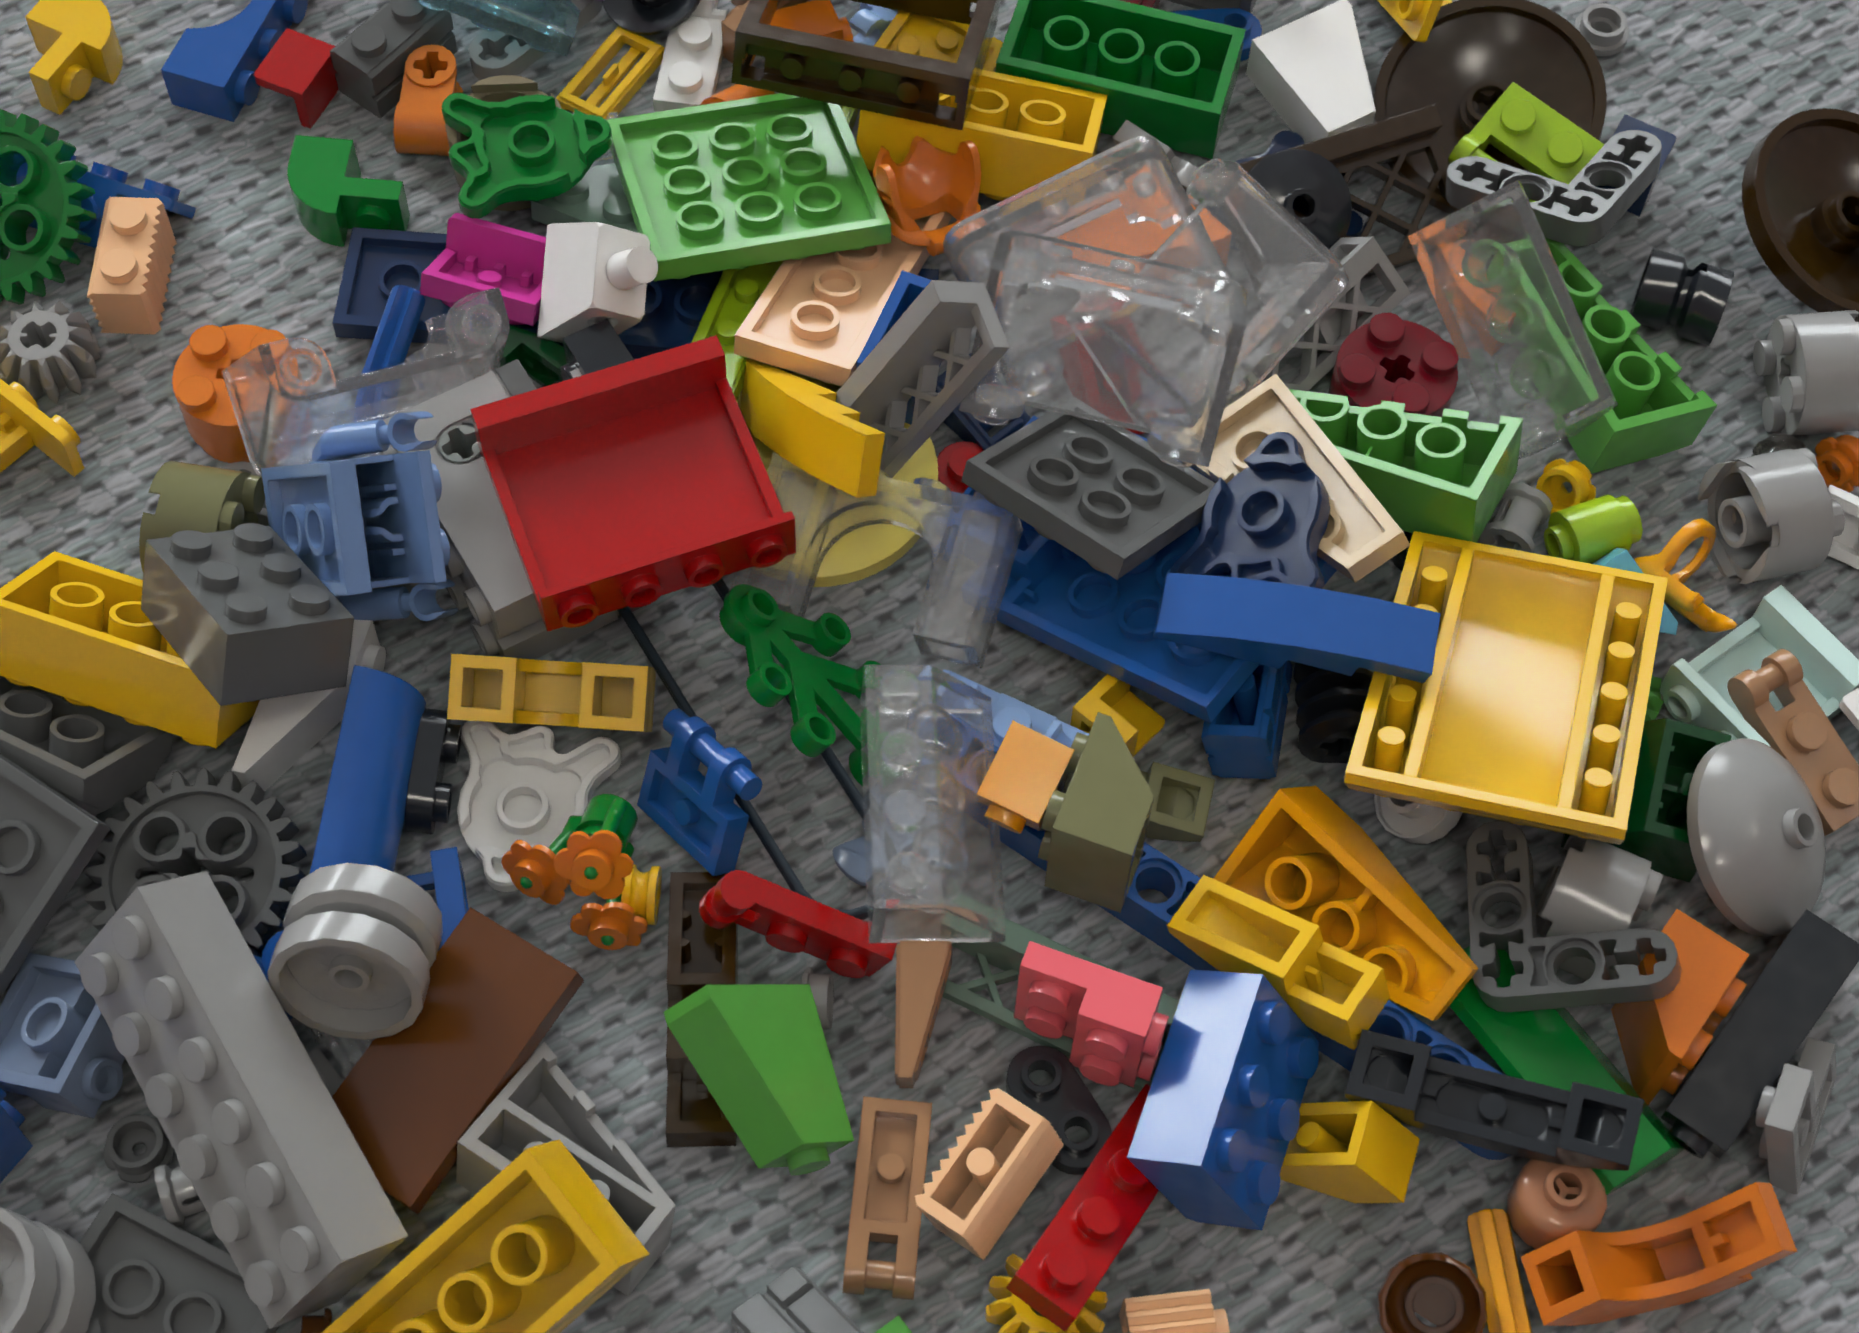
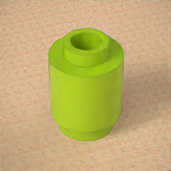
[1544,494,1643,564]

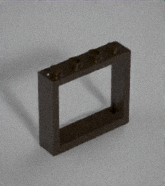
[731,0,1001,130]

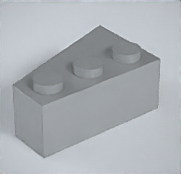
[456,1042,676,1296]

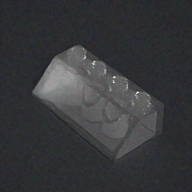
[1408,180,1618,460]
[860,665,1006,943]

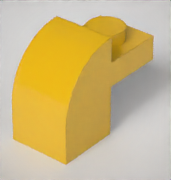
[25,0,123,115]

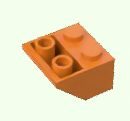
[1611,909,1750,1106]

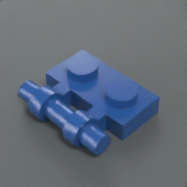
[637,708,763,876]

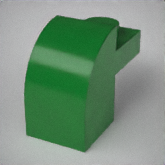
[287,135,410,247]

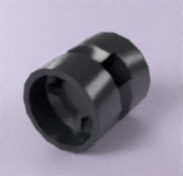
[1630,248,1734,346]

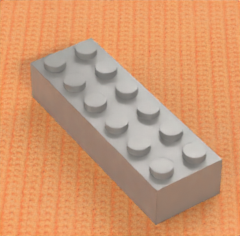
[74,871,408,1329]

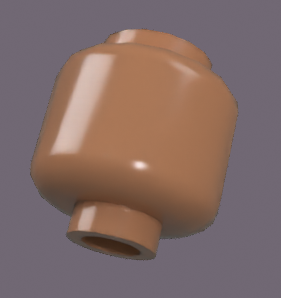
[1507,1159,1607,1249]

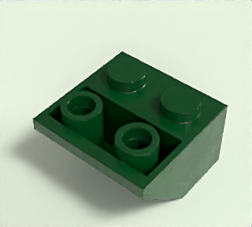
[1561,718,1732,883]

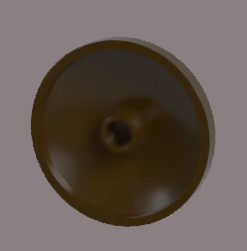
[1374,0,1607,216]
[1742,108,1859,322]

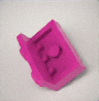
[420,213,546,326]

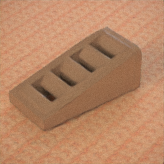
[895,941,952,1088]

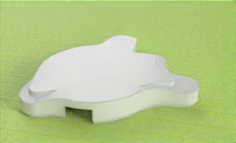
[457,721,622,892]

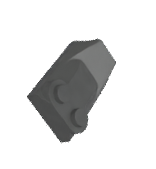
[0,676,173,816]

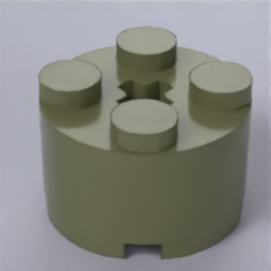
[139,461,265,573]

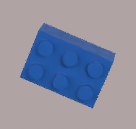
[1127,970,1320,1230]

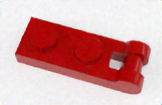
[699,870,899,978]

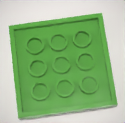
[606,93,891,282]

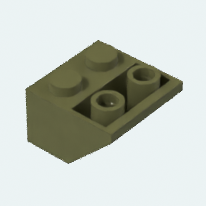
[1038,712,1154,913]

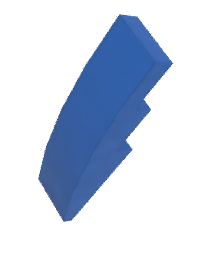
[1153,573,1441,683]

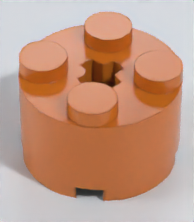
[172,324,309,463]

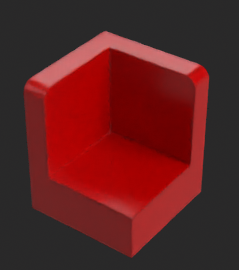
[254,28,339,129]

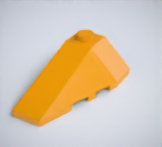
[1213,786,1479,1021]

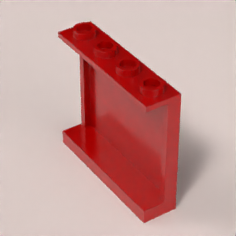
[470,335,796,632]

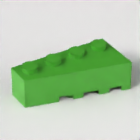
[1480,236,1717,474]
[1289,389,1523,542]

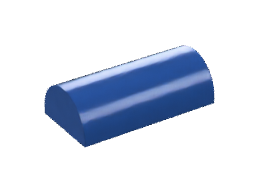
[310,665,426,873]

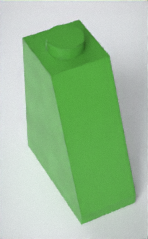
[664,984,854,1175]

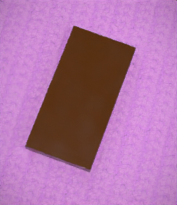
[332,907,584,1215]

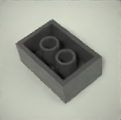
[141,523,354,706]

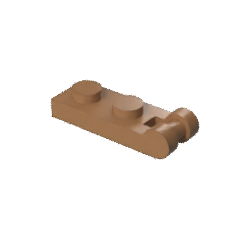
[1727,649,1859,836]
[843,1096,932,1300]

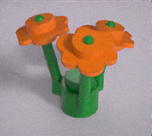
[501,794,648,950]

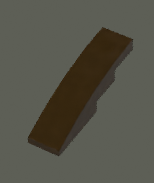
[666,872,738,1147]

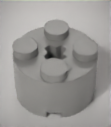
[1753,310,1859,436]
[1698,448,1845,584]
[1536,835,1663,980]

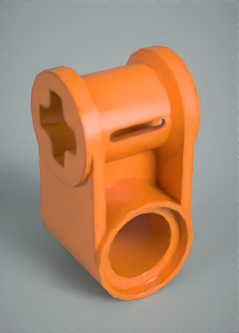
[393,44,463,156]

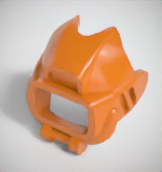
[873,136,982,257]

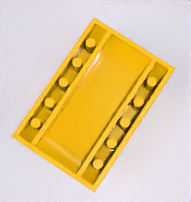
[1344,531,1668,845]

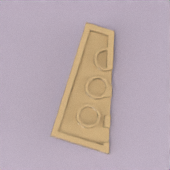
[1172,374,1410,583]

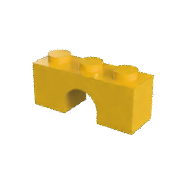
[447,654,656,732]

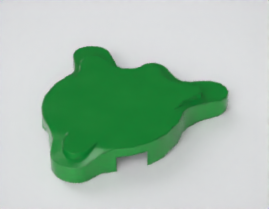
[441,93,613,219]

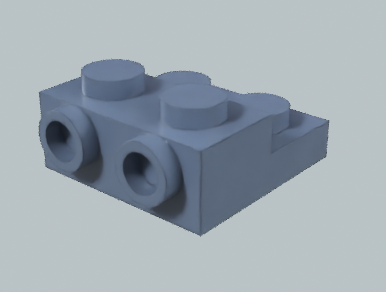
[0,953,125,1119]

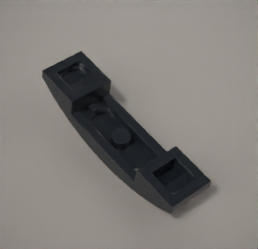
[1345,1029,1645,1171]

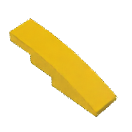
[740,359,885,498]

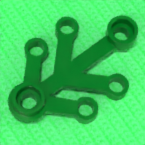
[719,584,908,793]

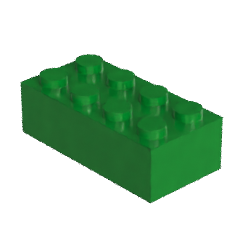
[996,0,1246,159]

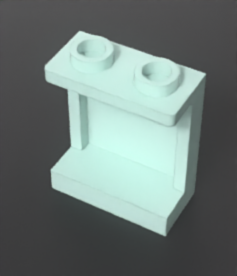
[1660,585,1859,747]

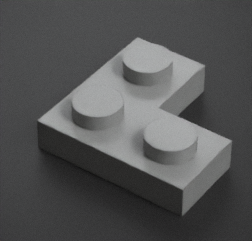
[1756,1037,1837,1195]

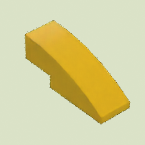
[1167,874,1390,1051]

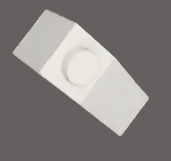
[232,620,386,791]

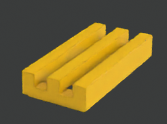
[556,26,665,120]

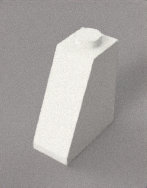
[1246,0,1376,144]

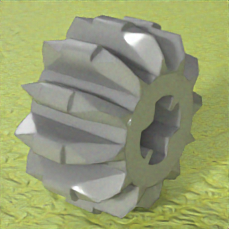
[0,301,100,405]

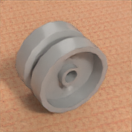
[267,863,443,1040]
[0,1207,96,1333]

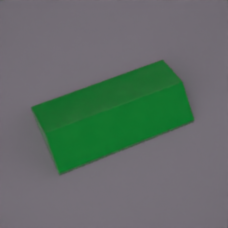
[1450,946,1684,1195]

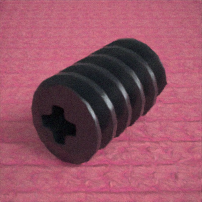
[1293,662,1373,763]

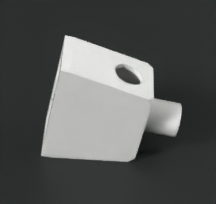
[537,222,658,343]

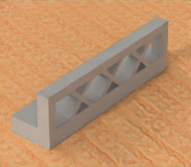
[1181,237,1411,413]
[836,280,1010,491]

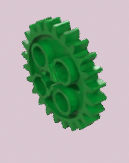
[0,109,96,305]

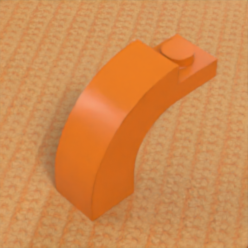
[1521,1182,1798,1326]

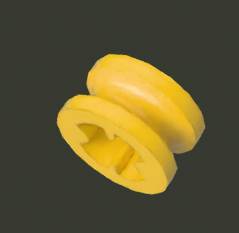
[621,864,662,925]

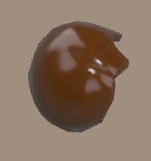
[1377,1253,1488,1333]

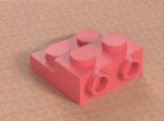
[1014,941,1169,1087]

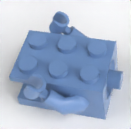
[261,411,458,621]

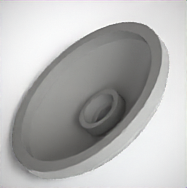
[1687,738,1826,937]

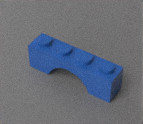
[161,0,308,122]

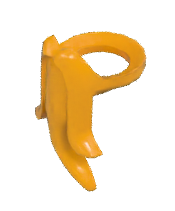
[1634,518,1738,633]

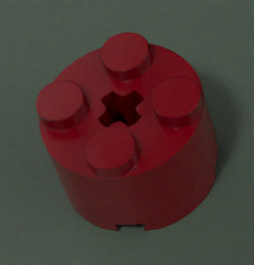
[1328,313,1459,417]

